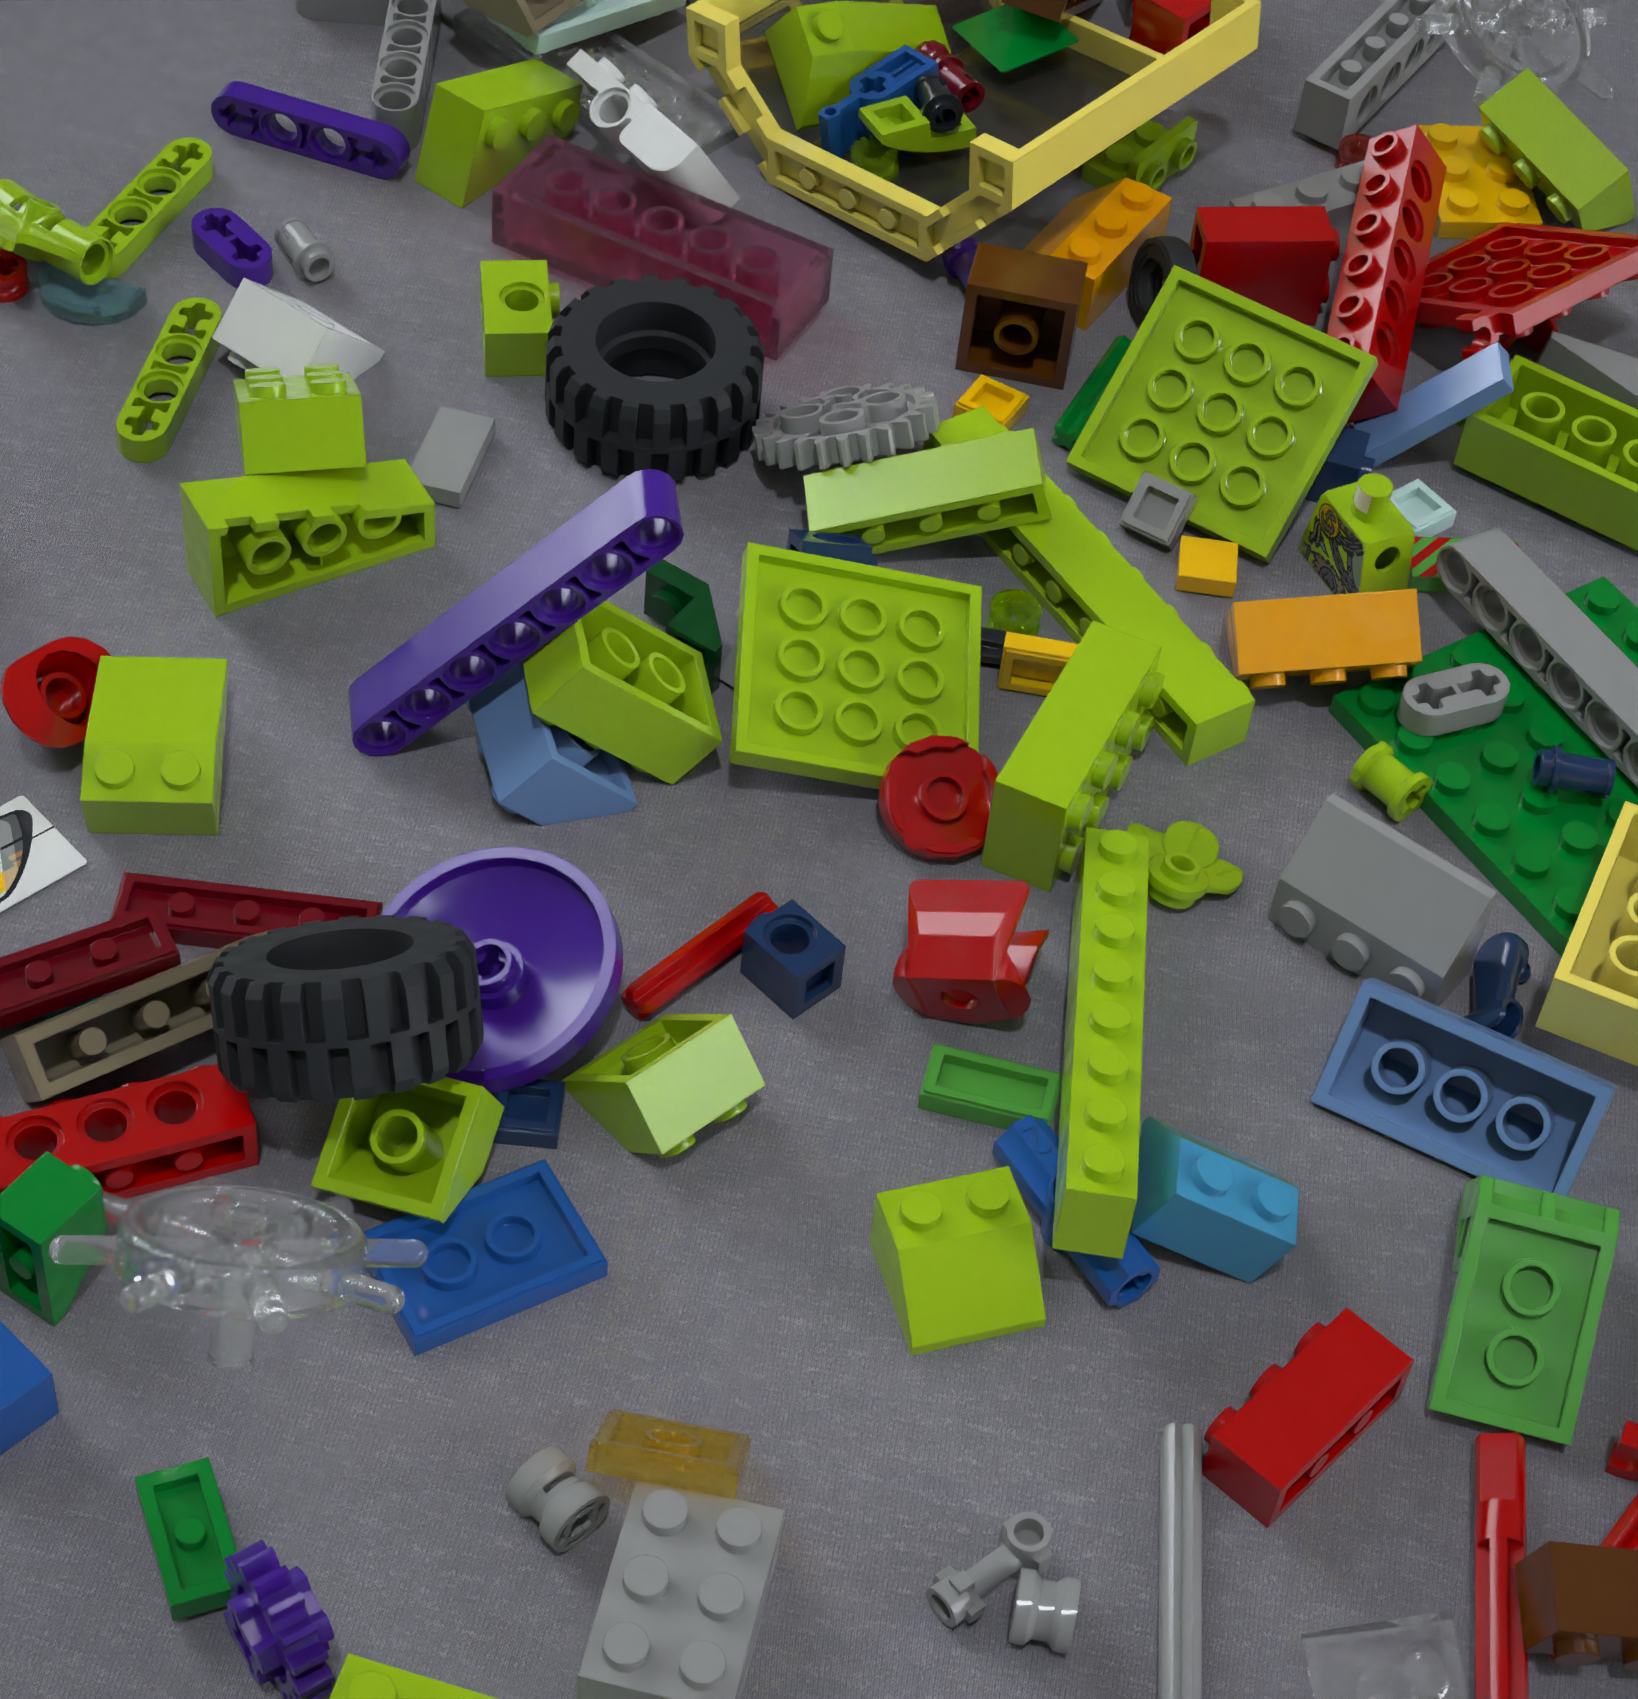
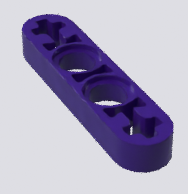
[211,81,411,179]

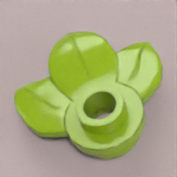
[1126,820,1244,909]

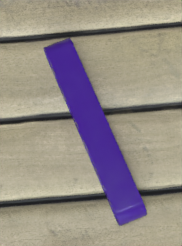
[348,469,684,756]

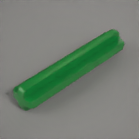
[1052,335,1132,451]

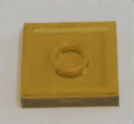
[586,1409,752,1499]

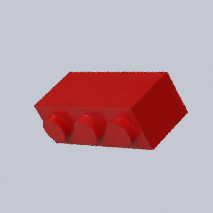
[1202,1307,1414,1528]

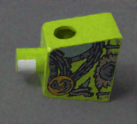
[1298,473,1415,595]

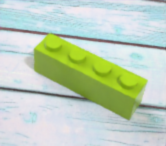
[803,428,1052,554]

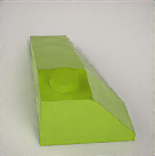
[765,1,951,130]

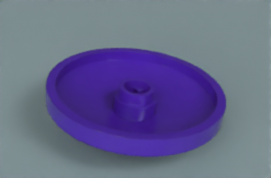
[381,846,623,1093]

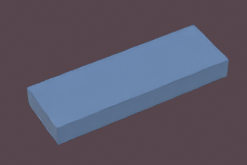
[1354,342,1514,468]

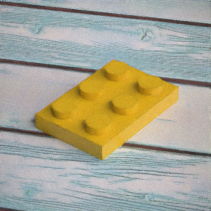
[1418,123,1543,239]

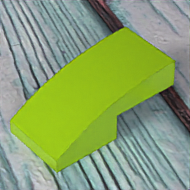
[858,95,977,152]

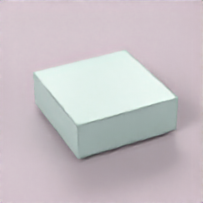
[1390,479,1457,537]

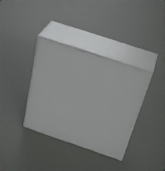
[1118,471,1198,550]

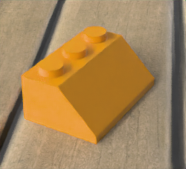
[1023,177,1172,331]
[1225,588,1422,690]

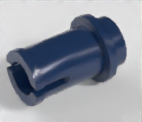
[1532,744,1616,798]

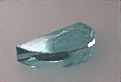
[37,262,147,327]

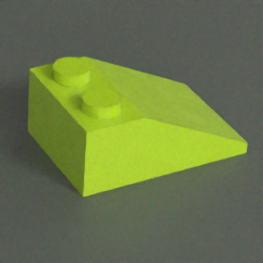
[80,656,229,835]

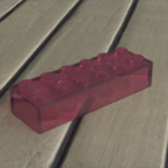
[492,134,834,361]

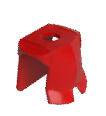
[892,879,1049,1024]

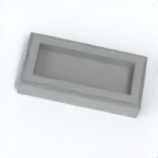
[411,406,495,508]

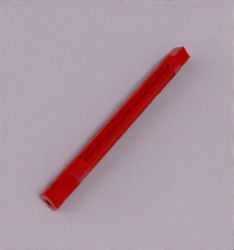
[1475,1432,1529,1699]

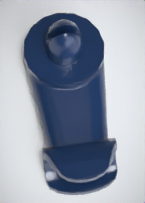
[1464,932,1531,1039]

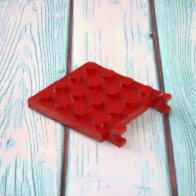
[1416,222,1638,361]

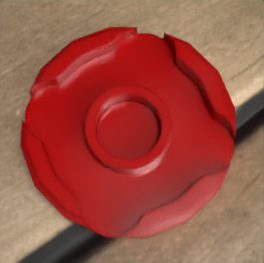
[879,735,998,862]

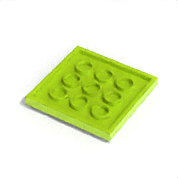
[1066,265,1378,564]
[729,542,982,789]

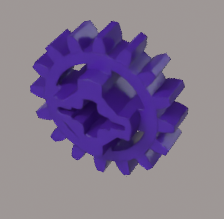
[223,1539,335,1699]

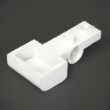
[567,49,740,223]

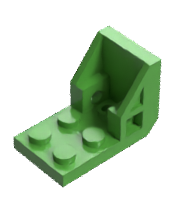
[1426,1175,1620,1446]

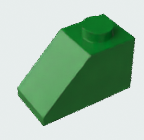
[0,1151,107,1327]

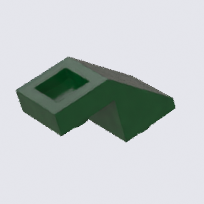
[644,559,723,694]

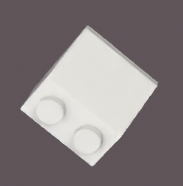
[212,278,385,380]

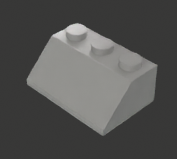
[1268,793,1498,1007]

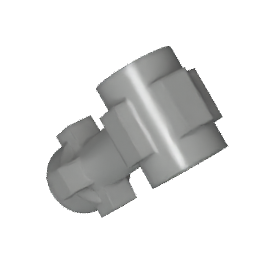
[926,1512,1054,1627]

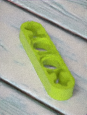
[87,137,214,280]
[115,297,222,463]

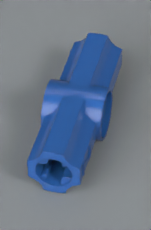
[992,1115,1160,1308]

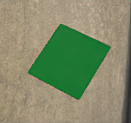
[952,4,1079,73]

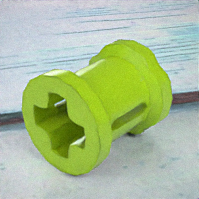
[1349,741,1432,822]

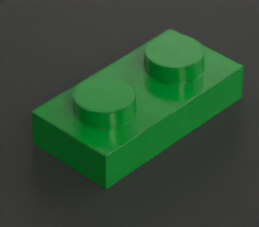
[134,1457,237,1621]

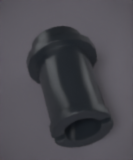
[914,73,963,133]

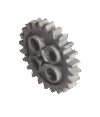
[752,383,940,470]

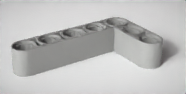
[295,0,442,151]

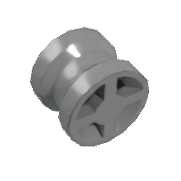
[1008,1567,1081,1655]

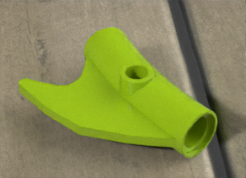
[0,179,115,285]

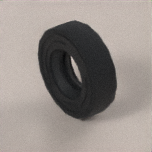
[1129,236,1197,328]

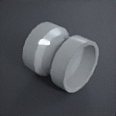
[505,1445,610,1552]

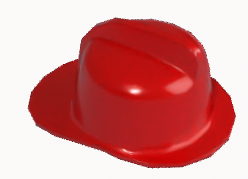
[1,636,111,749]

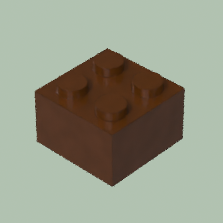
[955,242,1088,390]

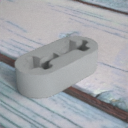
[1397,663,1510,737]

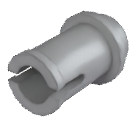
[274,217,334,282]

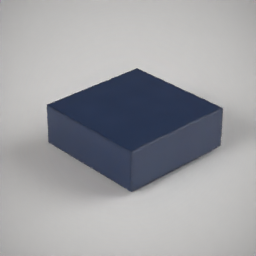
[493,1079,565,1149]

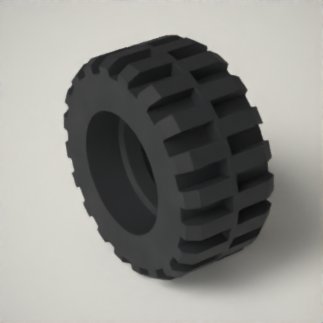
[545,275,765,482]
[207,915,484,1103]

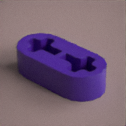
[191,208,273,288]

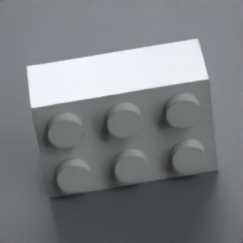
[576,1475,784,1699]

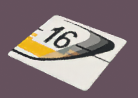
[0,796,87,913]

